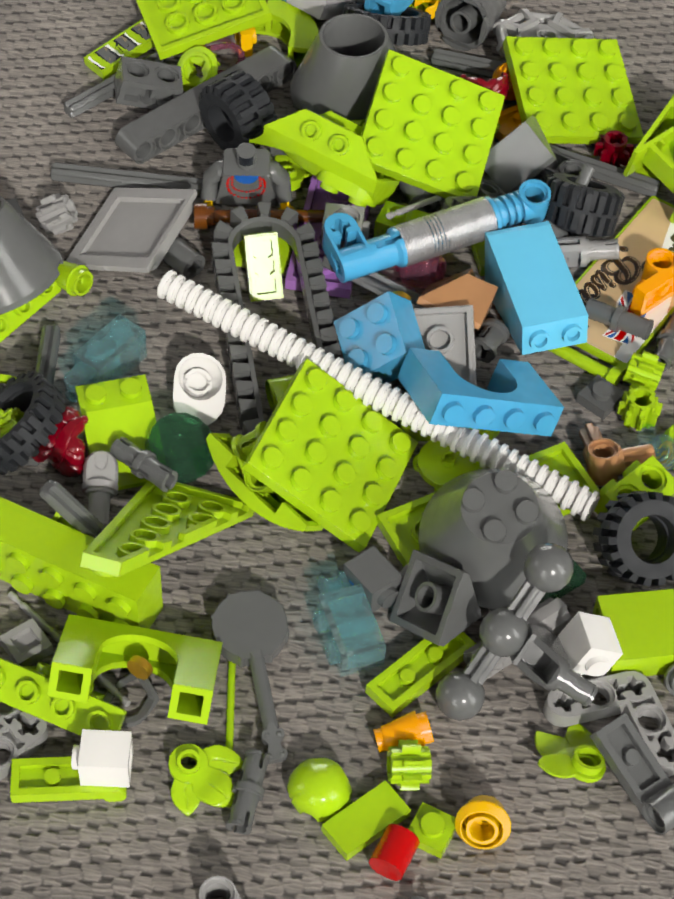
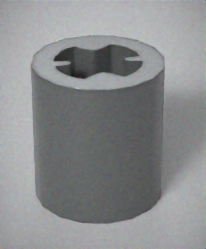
[163,237,205,280]

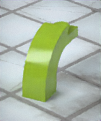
[255,0,319,68]

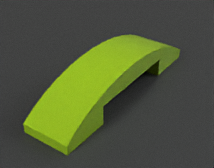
[206,433,323,532]

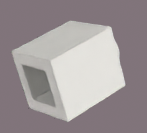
[558,611,623,677]
[71,729,133,788]

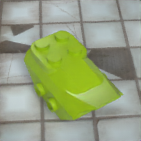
[249,109,400,208]

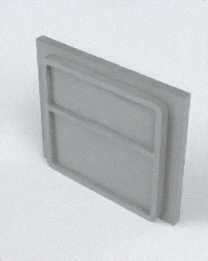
[66,187,198,273]

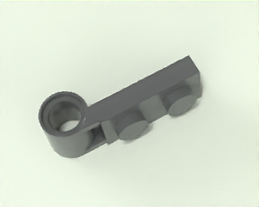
[590,713,674,835]

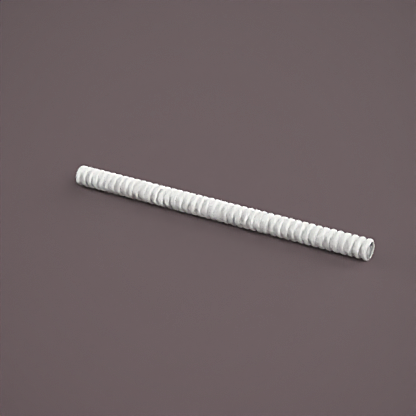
[157,270,600,521]

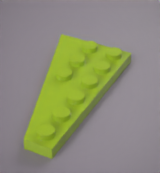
[80,480,254,577]

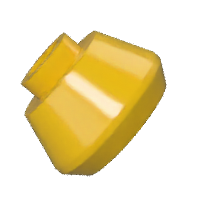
[455,795,511,849]

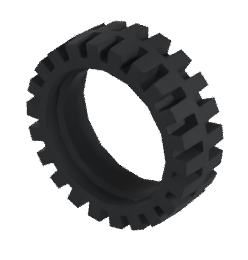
[343,2,431,46]
[0,371,66,475]

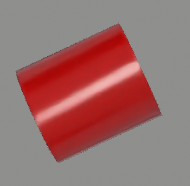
[369,824,420,881]

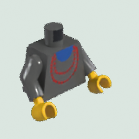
[201,143,295,224]

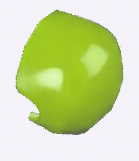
[287,757,352,822]

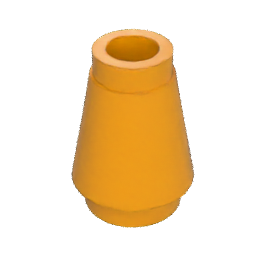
[373,710,434,753]

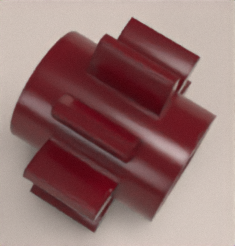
[593,131,634,167]

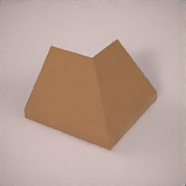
[416,268,498,330]

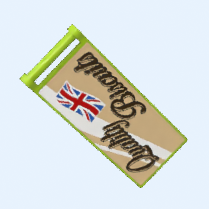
[548,196,674,386]

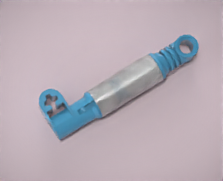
[322,179,551,283]

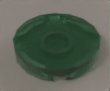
[145,413,214,484]

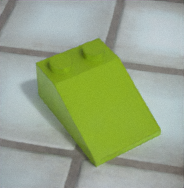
[75,374,165,490]

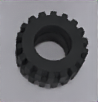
[199,70,277,150]
[544,173,625,237]
[593,491,674,586]

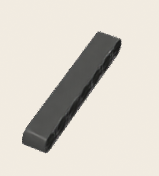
[115,46,297,164]

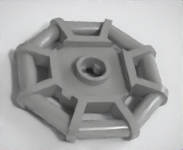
[493,8,594,57]

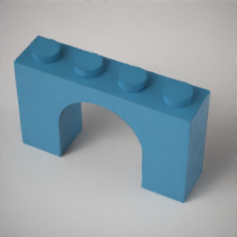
[397,347,564,437]

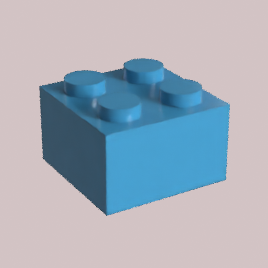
[333,291,425,384]

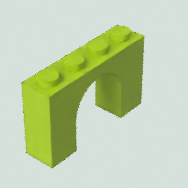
[47,614,223,725]

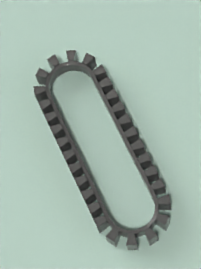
[211,202,341,435]

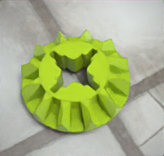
[177,46,221,92]

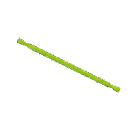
[225,660,236,781]

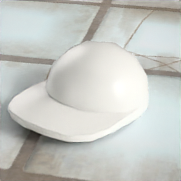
[172,353,226,428]

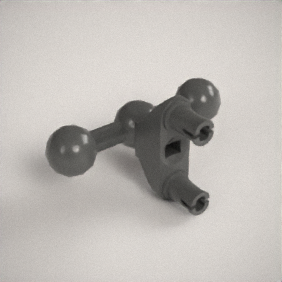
[436,543,598,721]

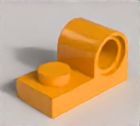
[630,248,674,316]

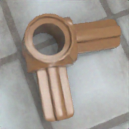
[579,423,655,486]

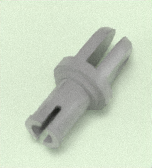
[556,235,619,267]
[81,450,119,526]

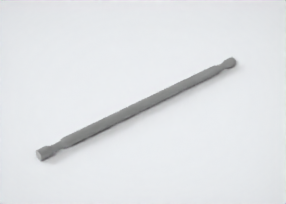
[386,195,445,219]
[8,591,131,707]

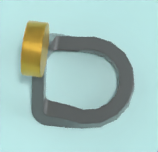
[104,655,159,728]

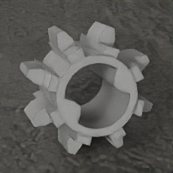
[35,193,78,235]

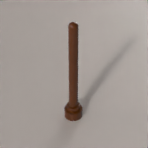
[194,203,325,229]

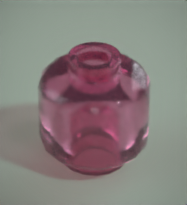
[395,251,447,289]

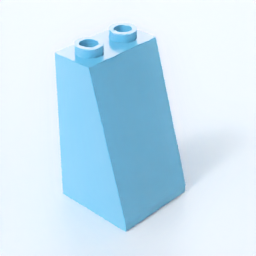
[485,221,588,355]

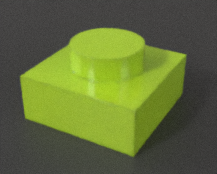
[408,802,456,859]

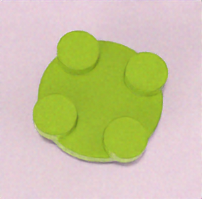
[412,441,483,492]

